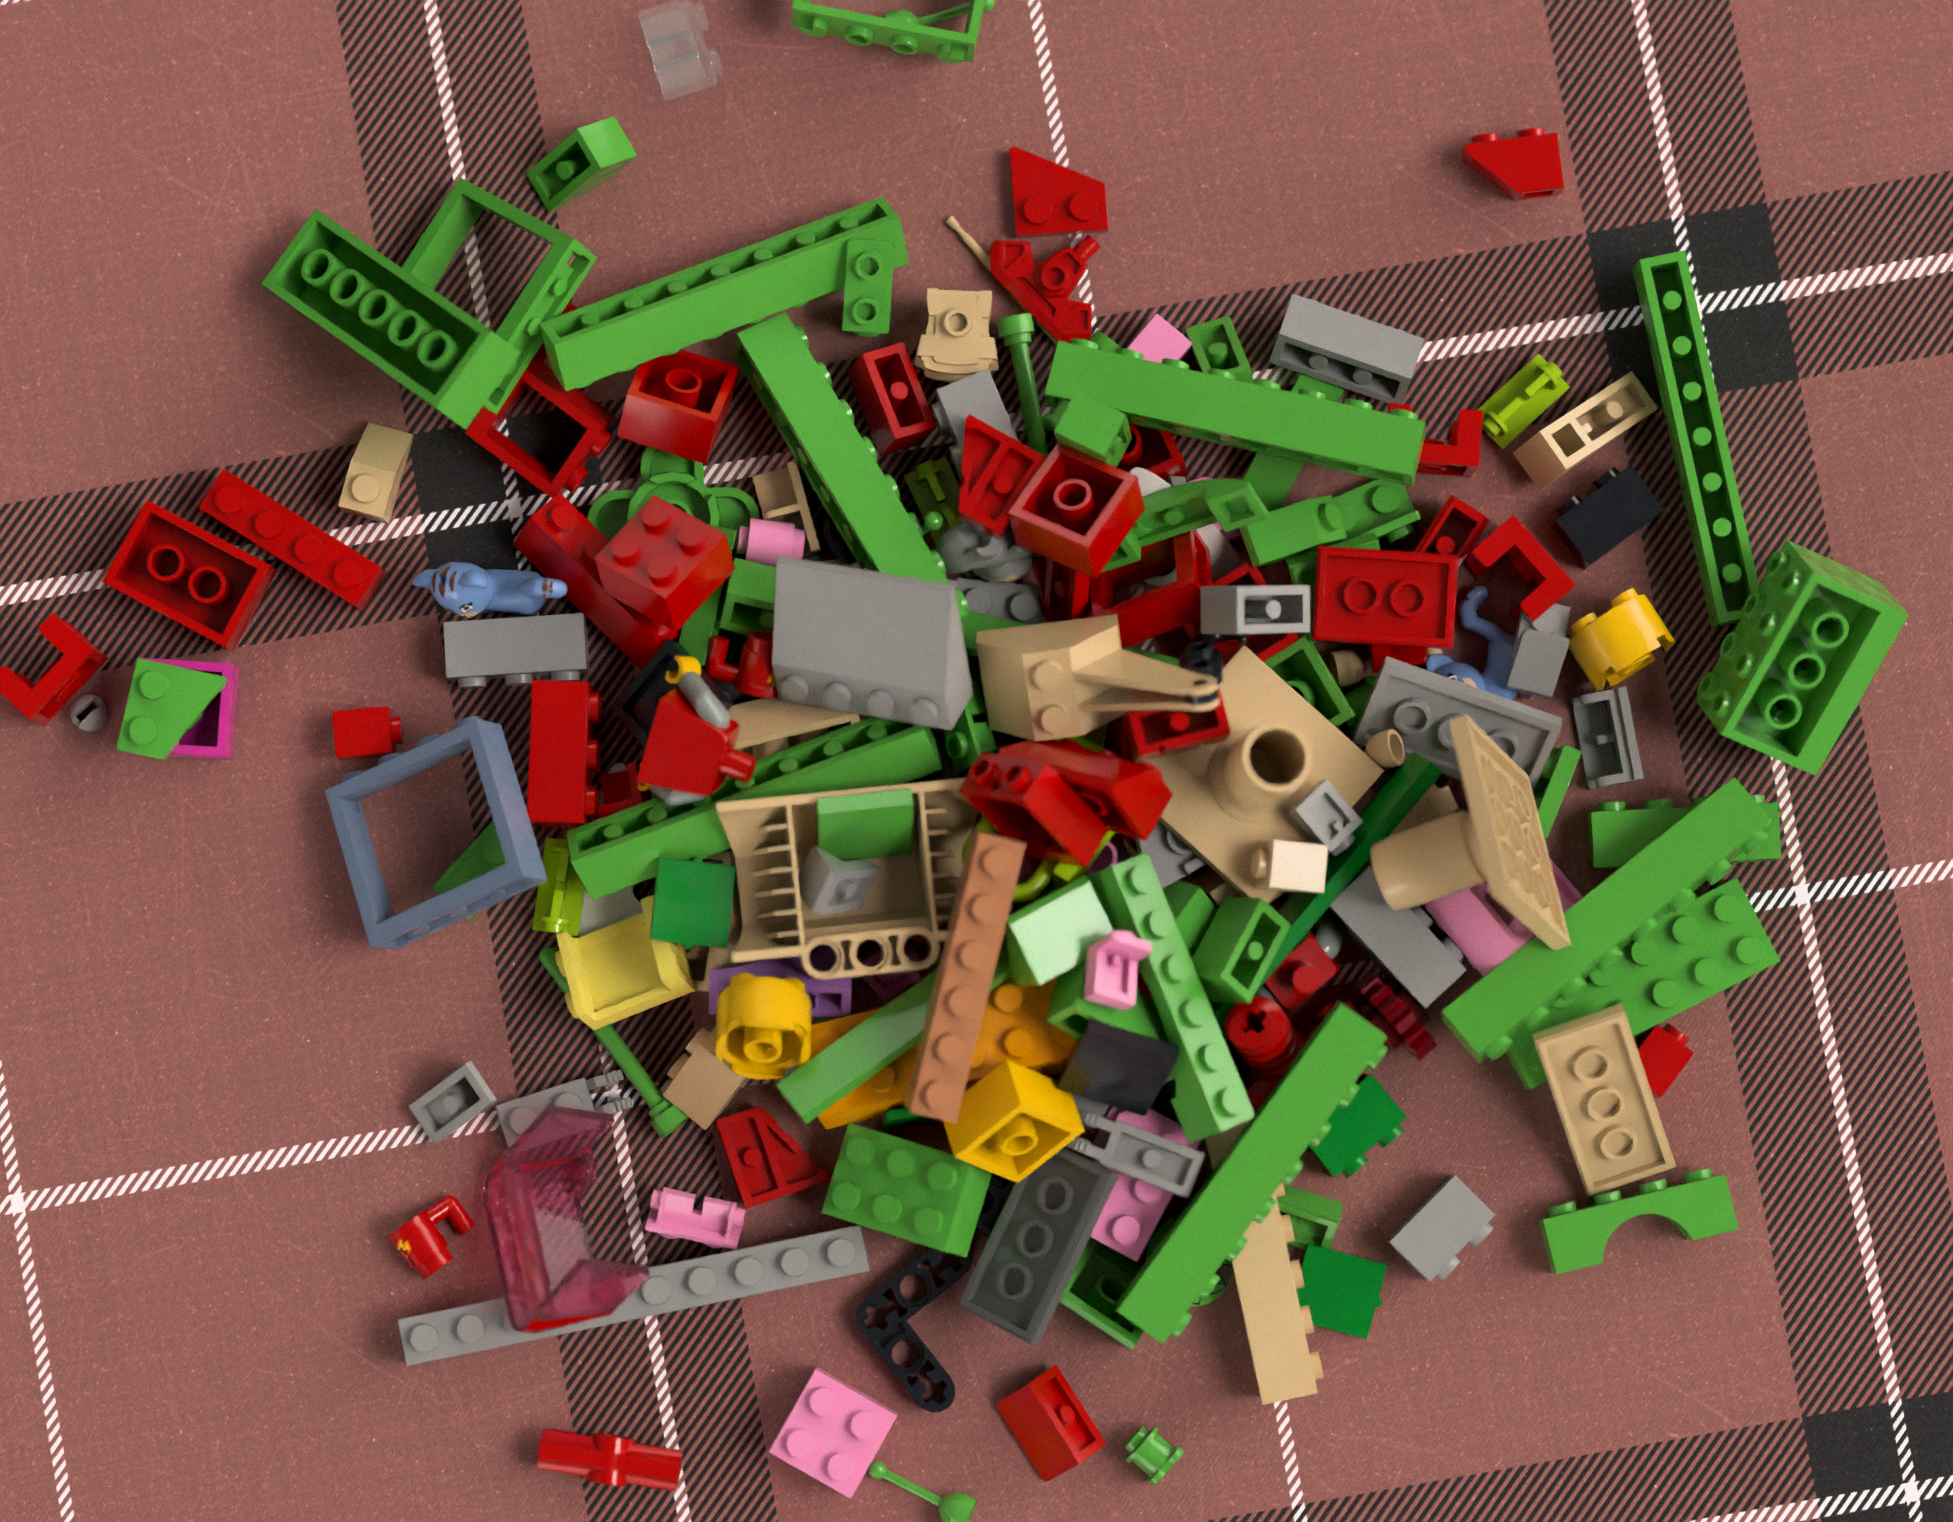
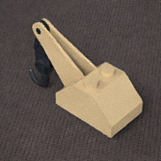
[976,614,1247,741]

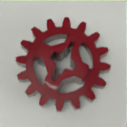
[1352,971,1437,1061]

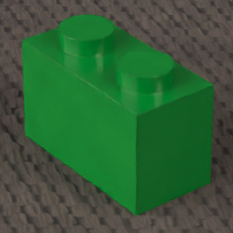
[1308,1074,1407,1178]

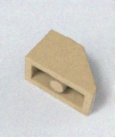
[338,422,414,524]

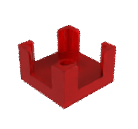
[1387,403,1483,478]
[1463,515,1576,623]
[0,612,109,726]

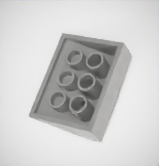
[772,556,973,730]

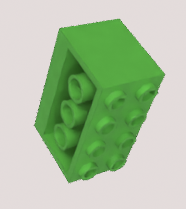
[1696,539,1909,776]

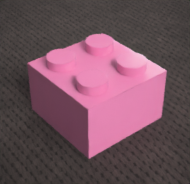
[769,1367,898,1499]

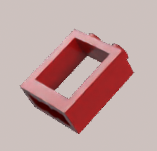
[465,357,617,498]
[1088,529,1213,649]
[958,752,1109,867]

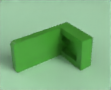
[842,238,895,337]

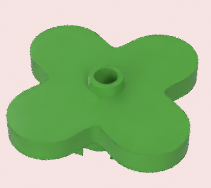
[588,446,760,551]

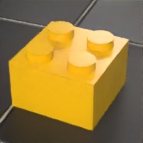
[943,1059,1084,1183]

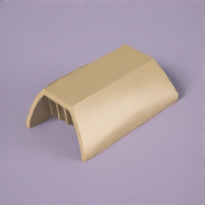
[716,778,1006,980]

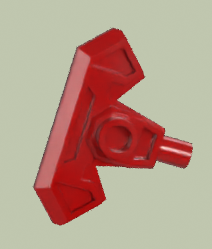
[990,234,1101,343]

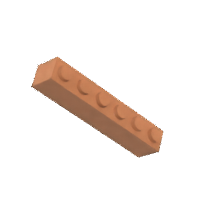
[904,828,1026,1123]

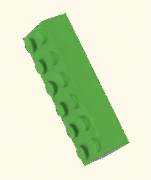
[261,209,521,430]
[1505,878,1780,1090]

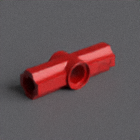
[537,1428,683,1491]

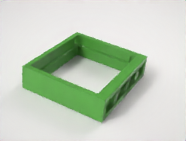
[791,0,986,64]
[402,177,597,415]

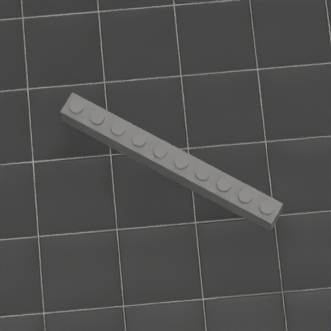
[398,1224,871,1366]

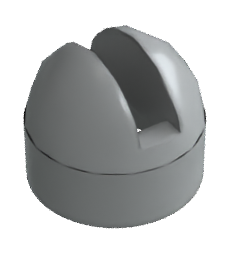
[70,694,109,732]

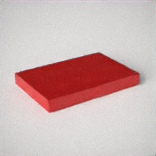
[1311,546,1458,650]

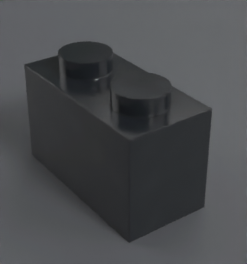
[1551,465,1664,570]

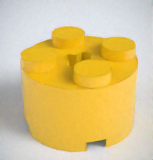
[1568,588,1676,692]
[715,973,812,1080]

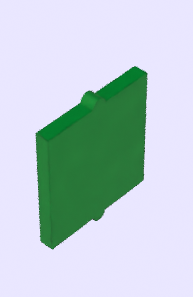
[649,857,736,949]
[879,1108,943,1130]
[1296,1243,1387,1339]

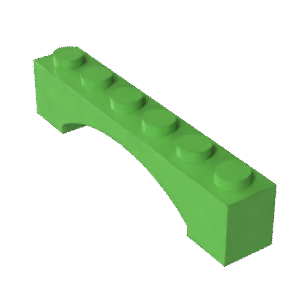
[1086,852,1256,1143]

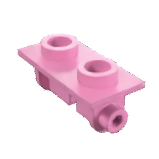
[645,1187,746,1250]

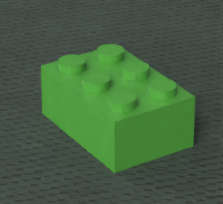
[821,1123,992,1257]

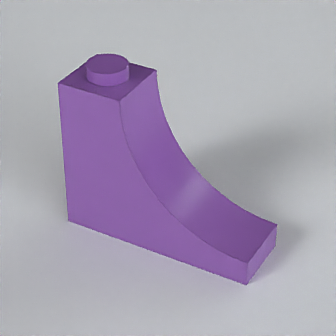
[709,944,852,1017]

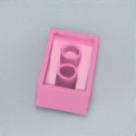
[1425,857,1583,977]

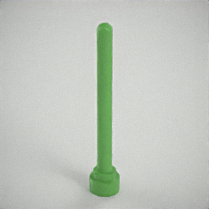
[995,313,1049,457]
[539,947,689,1139]

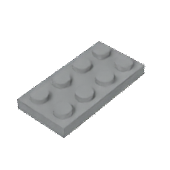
[1352,656,1562,791]

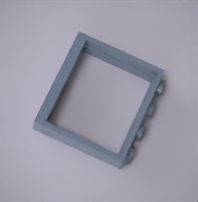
[325,716,548,950]

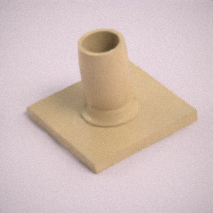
[1146,645,1384,903]
[1371,714,1571,951]

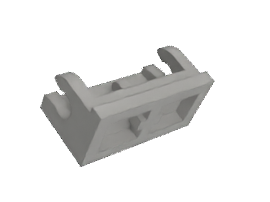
[1571,687,1644,790]

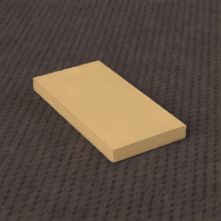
[1532,1003,1676,1197]

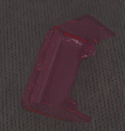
[483,1105,650,1334]

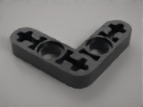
[856,1248,972,1413]

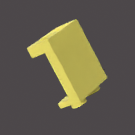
[555,894,695,1030]

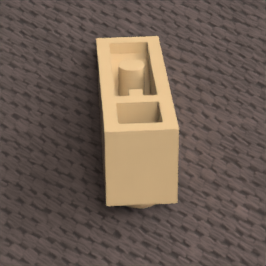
[1513,371,1659,491]

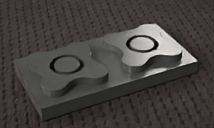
[957,1147,1119,1346]

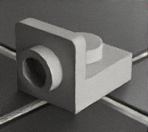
[1288,779,1363,856]

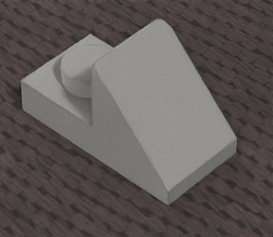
[1505,596,1571,699]
[798,846,880,916]
[409,1061,497,1145]

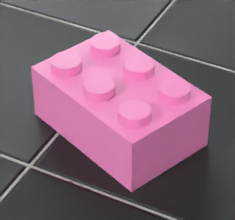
[1085,1106,1204,1262]

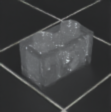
[637,0,724,102]

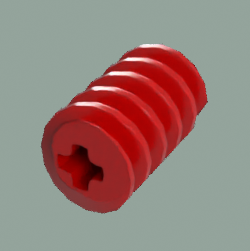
[1225,996,1304,1082]

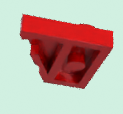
[1009,147,1108,238]
[958,414,1047,540]
[1032,555,1090,622]
[714,1105,830,1209]

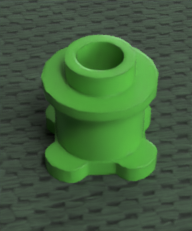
[1124,1425,1184,1486]

